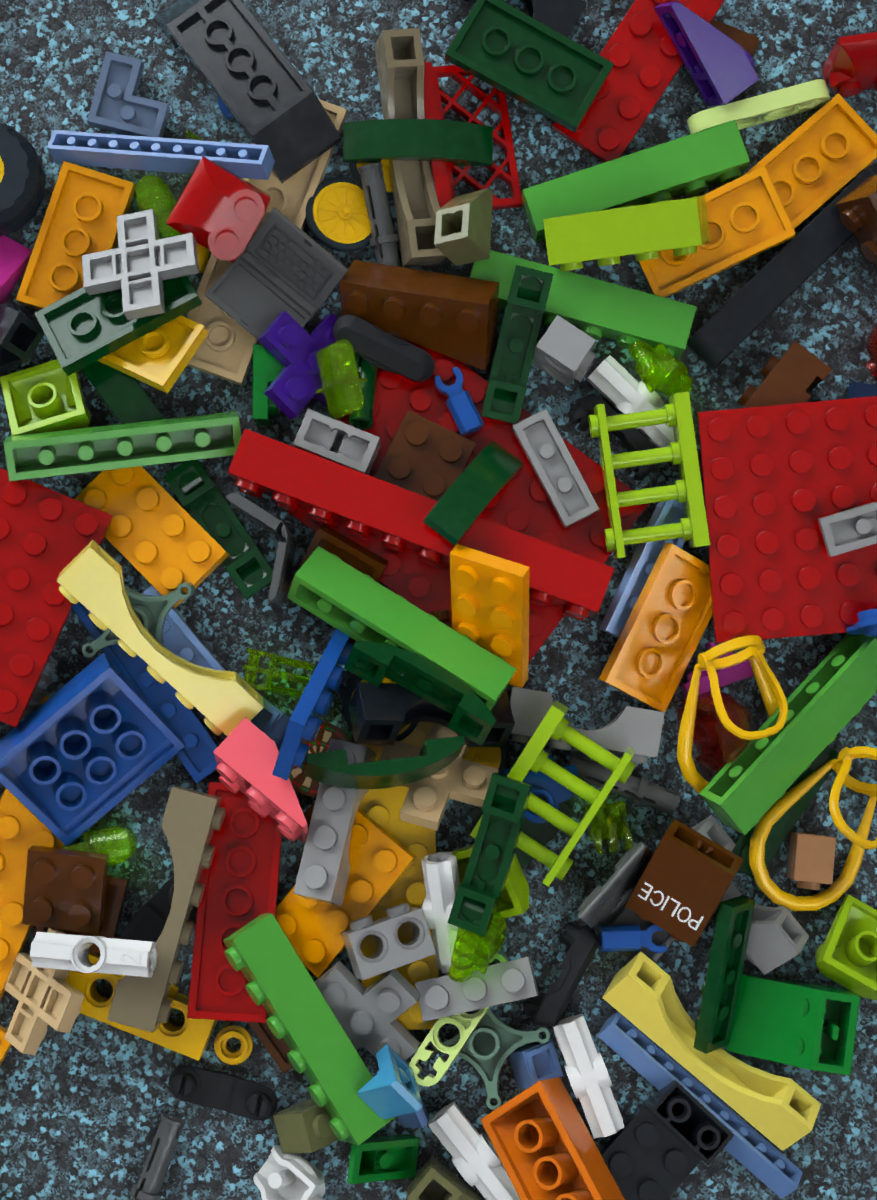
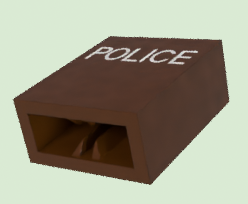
[625,819,744,947]

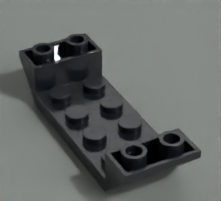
[154,0,342,183]
[600,1080,734,1200]

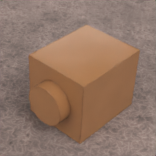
[786,832,836,890]

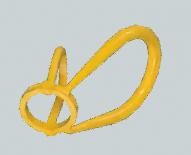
[676,635,788,794]
[749,746,877,911]

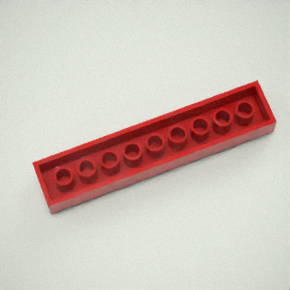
[228,429,615,621]

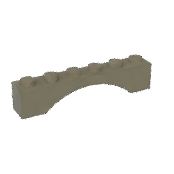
[374,28,446,268]
[107,786,226,1032]

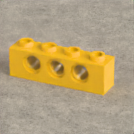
[66,952,217,1061]

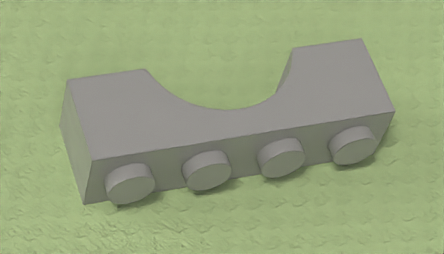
[509,686,665,764]
[293,739,377,906]
[691,815,809,975]

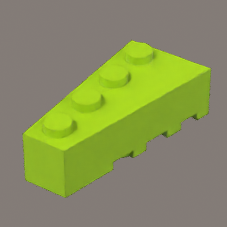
[543,195,710,271]

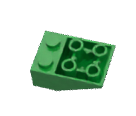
[725,974,860,1076]

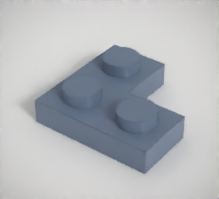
[87,51,170,138]

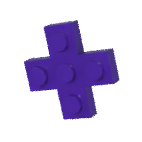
[258,310,353,420]

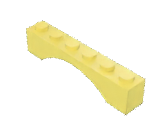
[56,540,264,736]
[602,951,821,1151]

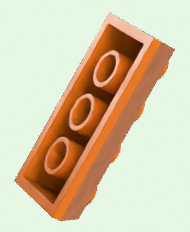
[480,1077,625,1200]

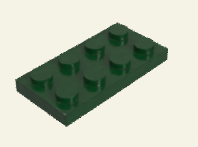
[445,0,614,133]
[34,276,202,376]

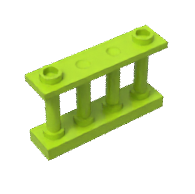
[588,392,710,559]
[470,700,636,887]

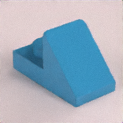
[357,1044,423,1119]

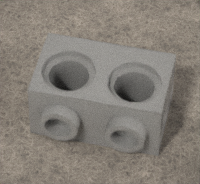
[532,315,596,388]
[293,409,381,475]
[341,903,436,980]

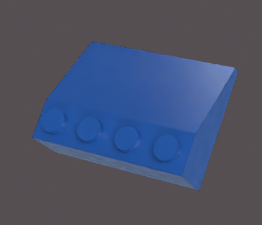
[0,652,185,847]

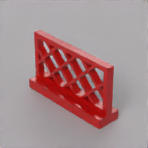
[424,62,523,210]

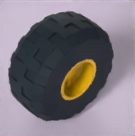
[0,123,46,237]

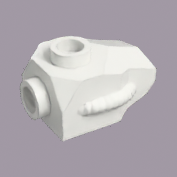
[253,1145,325,1200]

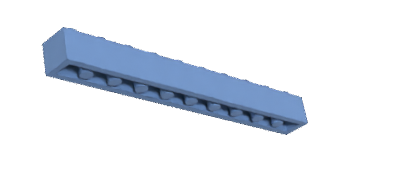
[47,130,275,180]
[597,1011,803,1199]

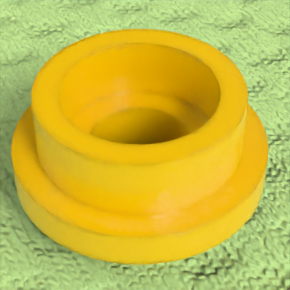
[214,1025,253,1065]

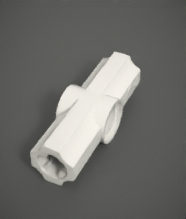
[587,355,675,448]
[421,852,472,974]
[30,932,158,978]
[552,1014,625,1139]
[428,1101,520,1200]

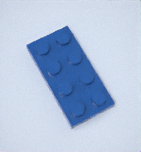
[272,629,354,780]

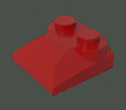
[822,32,877,97]
[166,156,271,263]

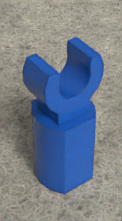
[435,367,485,436]
[598,923,667,953]

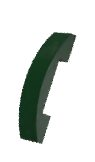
[343,119,493,166]
[481,265,553,424]
[82,361,165,424]
[423,441,524,545]
[163,460,273,600]
[344,641,496,746]
[303,736,465,789]
[448,772,531,936]

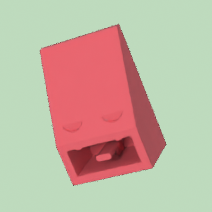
[213,717,308,845]

